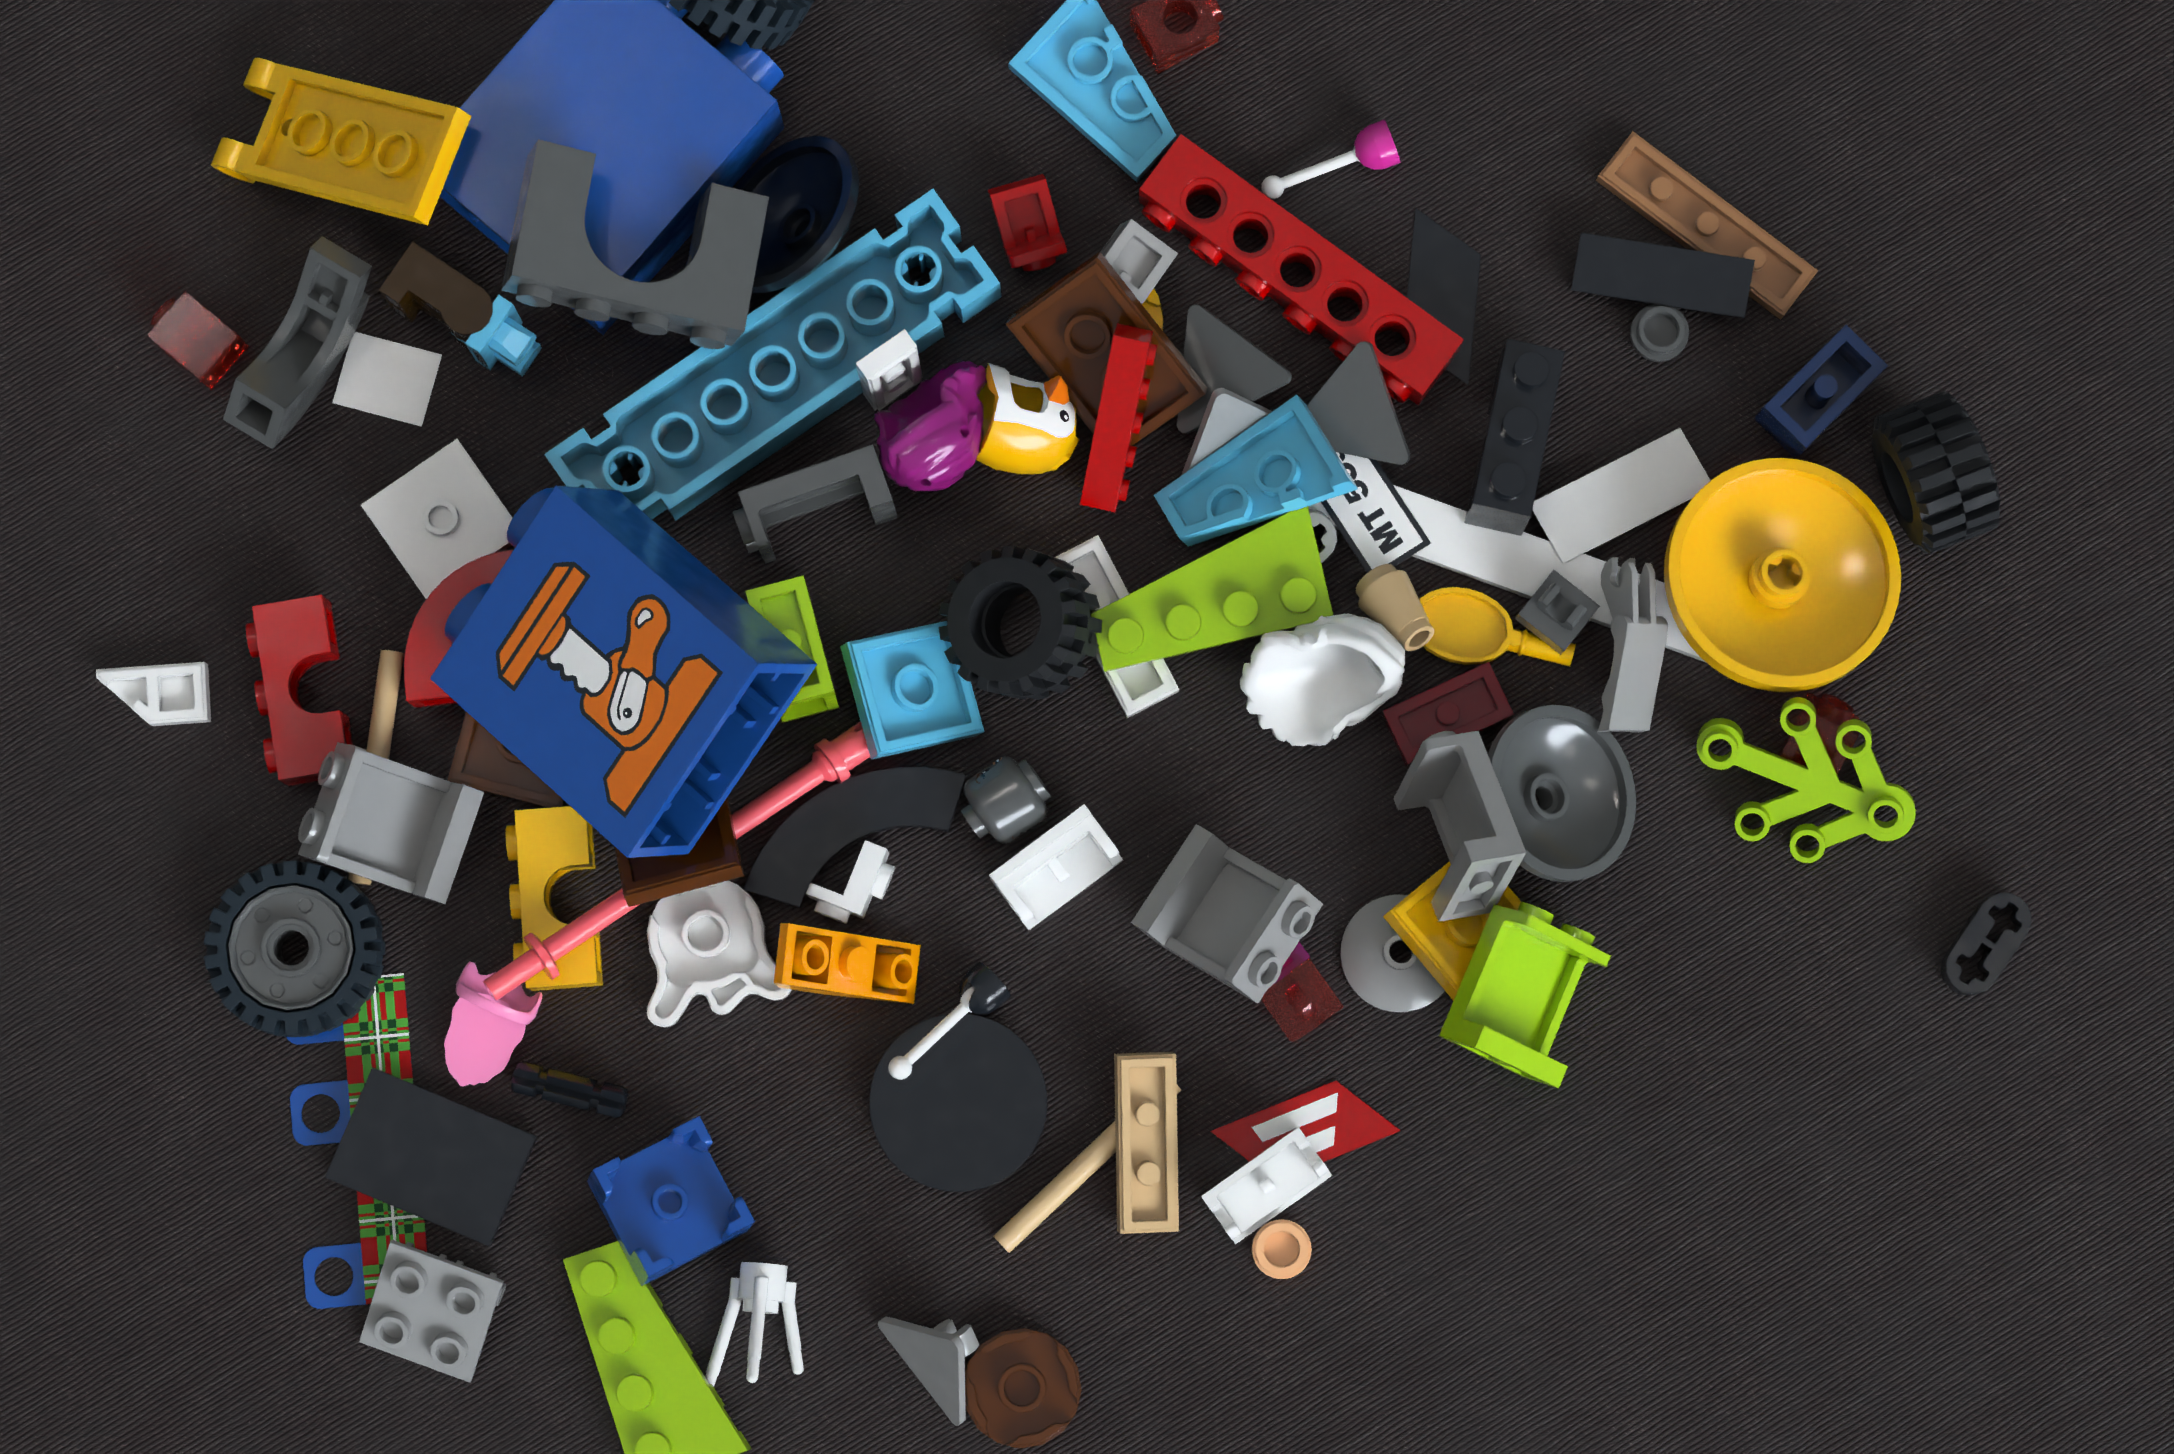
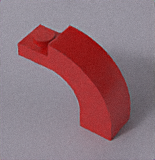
[404,550,513,708]

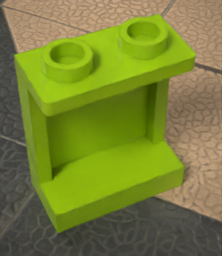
[1439,902,1611,1088]

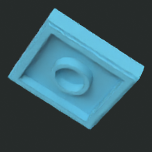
[840,621,985,760]

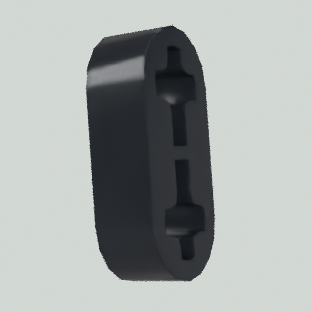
[1941,893,2031,995]

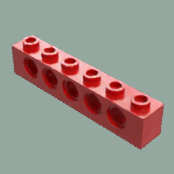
[1139,134,1464,405]

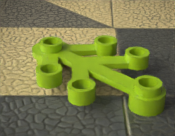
[1696,697,1916,863]

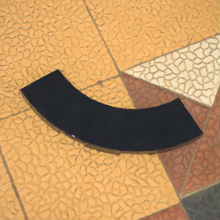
[743,767,967,908]

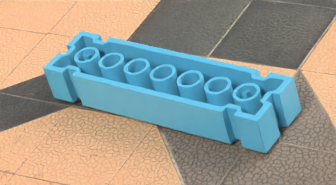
[544,189,1001,521]

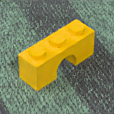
[506,806,603,991]

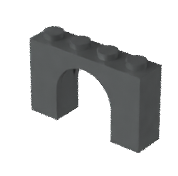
[501,139,769,349]

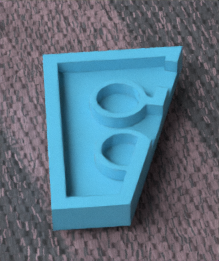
[1008,0,1176,183]
[1154,394,1358,547]

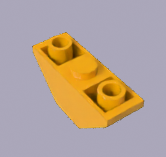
[774,923,921,1004]

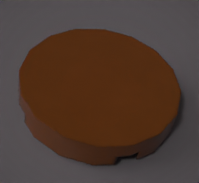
[965,1328,1082,1448]

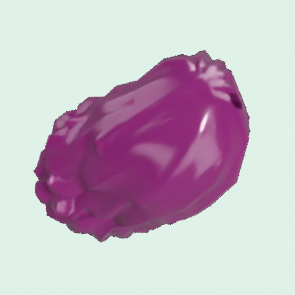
[874,361,987,491]

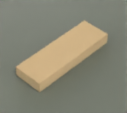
[1114,1052,1179,1234]

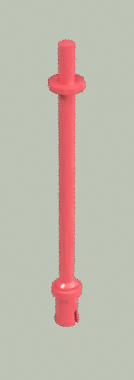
[483,721,870,1001]

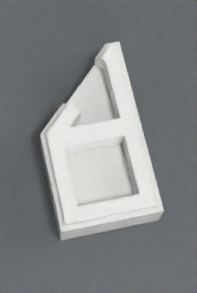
[96,662,211,726]

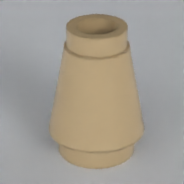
[1356,564,1434,651]

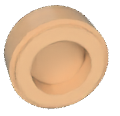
[1251,1219,1312,1279]

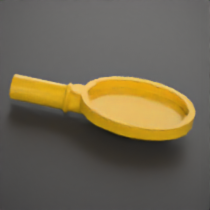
[1420,587,1576,667]

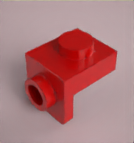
[988,174,1067,271]

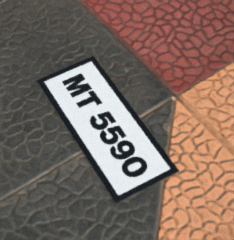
[1321,452,1431,573]

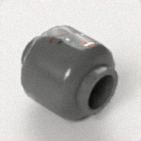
[961,756,1052,844]

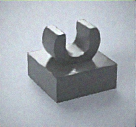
[1515,570,1600,655]

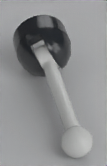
[888,962,1011,1080]

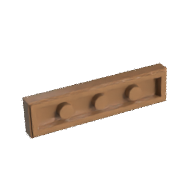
[1596,131,1818,320]

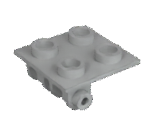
[359,1240,506,1383]

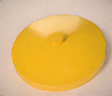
[1664,458,1901,692]

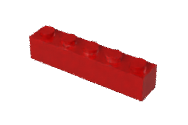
[1080,323,1158,512]

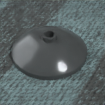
[1488,705,1636,882]

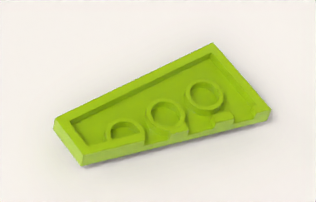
[1091,506,1333,672]
[563,1241,752,1454]

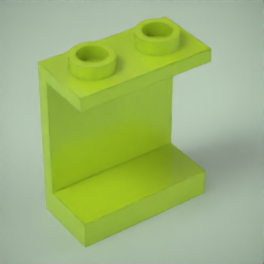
[745,575,839,723]

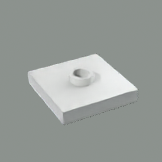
[361,439,513,599]

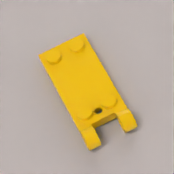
[211,58,471,226]

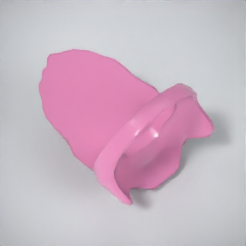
[444,961,543,1087]

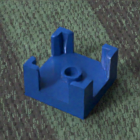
[587,1116,755,1286]

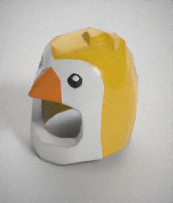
[976,363,1080,474]

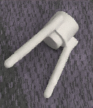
[705,1262,804,1387]

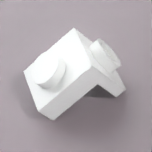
[806,840,895,924]

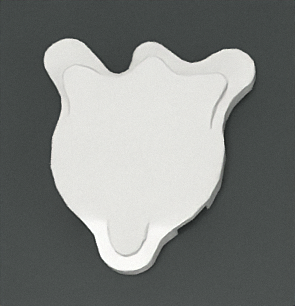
[647,880,792,1028]

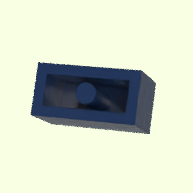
[1754,325,1888,459]

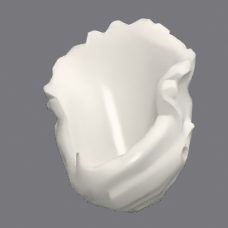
[1240,613,1405,746]

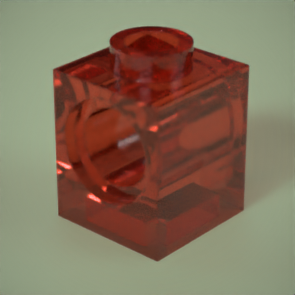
[1130,0,1224,74]
[147,291,249,390]

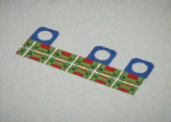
[286,973,427,1309]

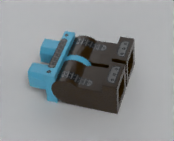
[379,241,542,376]

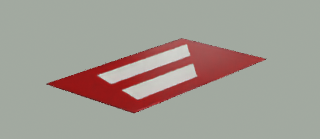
[1211,1081,1401,1162]

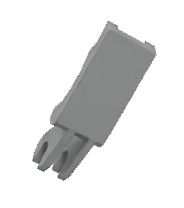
[1597,557,1668,733]

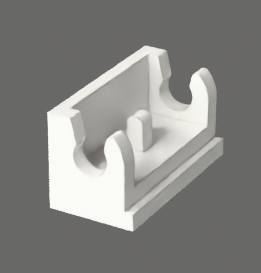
[989,804,1123,931]
[1201,1127,1332,1244]

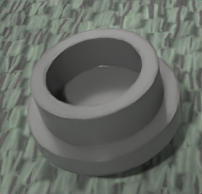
[1630,304,1689,362]

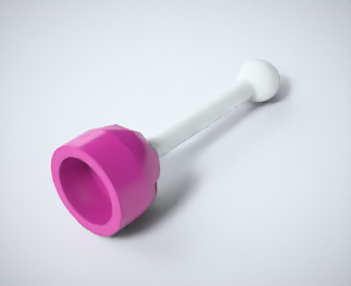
[1261,119,1401,199]

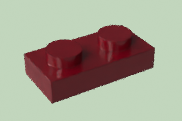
[1381,662,1514,766]

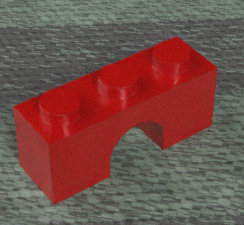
[246,594,353,786]

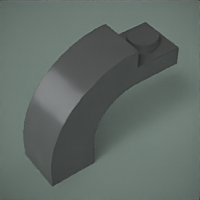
[223,236,372,449]

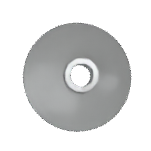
[1340,895,1445,1012]

